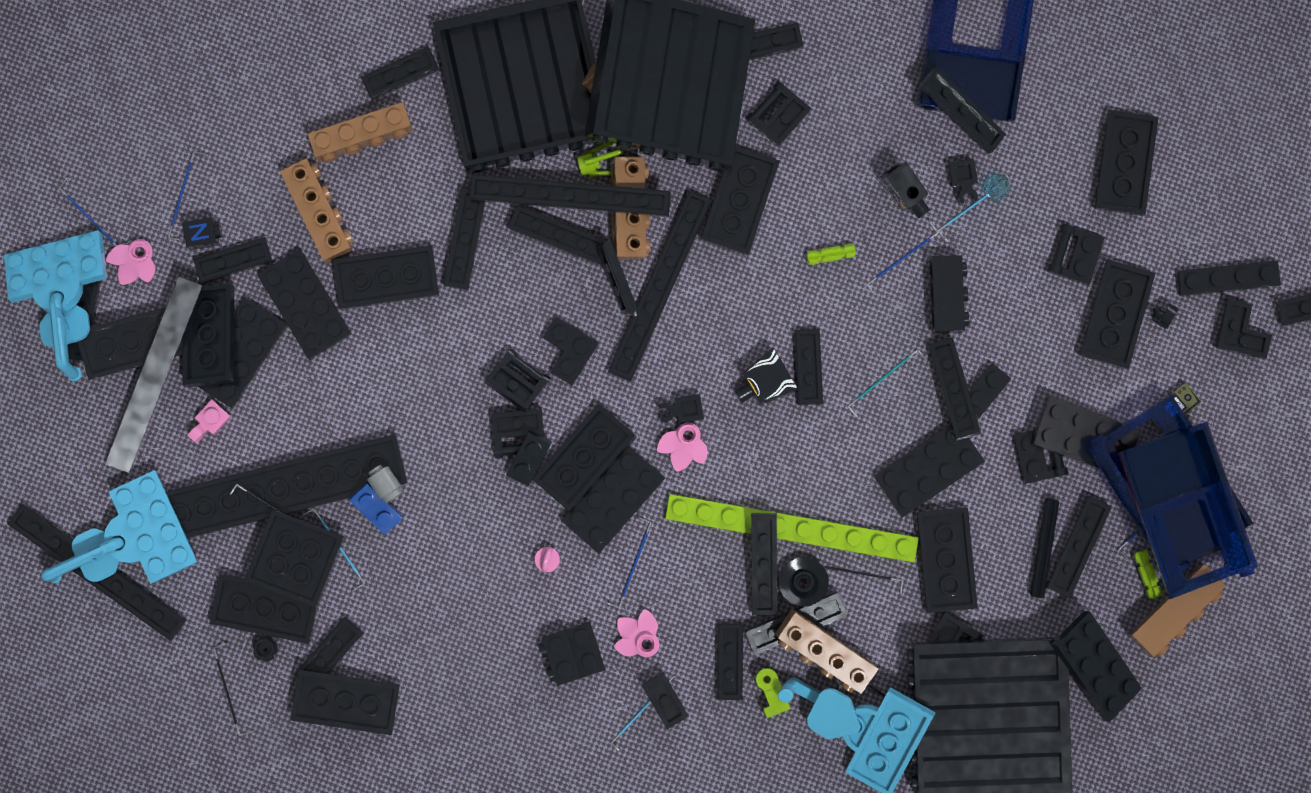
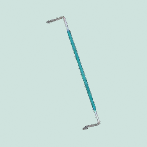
[848,350,927,417]

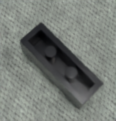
[929,255,969,334]

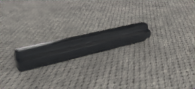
[1030,499,1059,598]

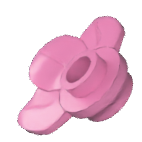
[106,239,156,285]
[657,422,708,472]
[614,609,659,657]

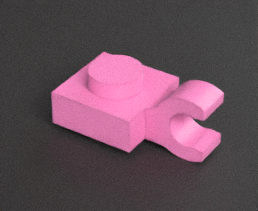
[187,399,231,444]

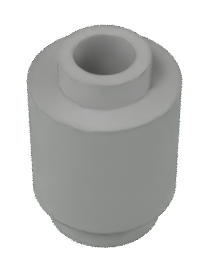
[367,465,403,504]

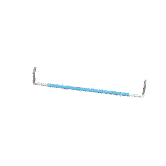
[929,168,1010,232]
[301,508,365,592]
[611,676,682,751]

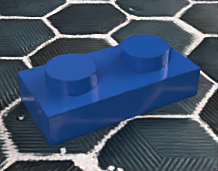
[349,481,403,535]

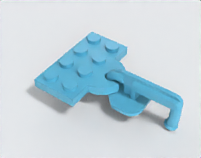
[4,230,107,381]
[41,470,198,584]
[778,677,936,793]

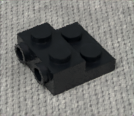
[538,622,606,686]

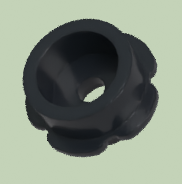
[253,636,278,662]

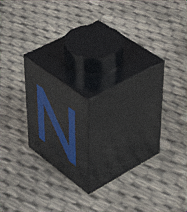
[182,217,223,251]

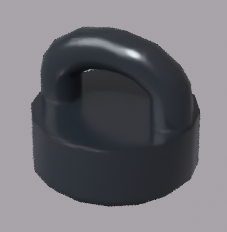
[1152,304,1178,329]

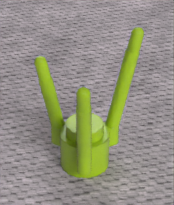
[577,142,621,178]

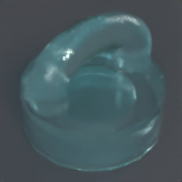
[984,174,1010,202]

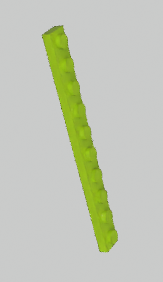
[665,494,919,563]

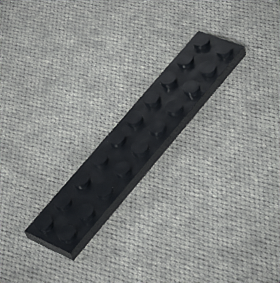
[166,434,408,539]

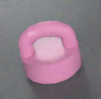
[535,547,560,572]

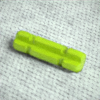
[806,243,856,265]
[1134,550,1163,599]

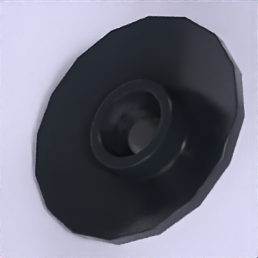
[779,557,829,607]

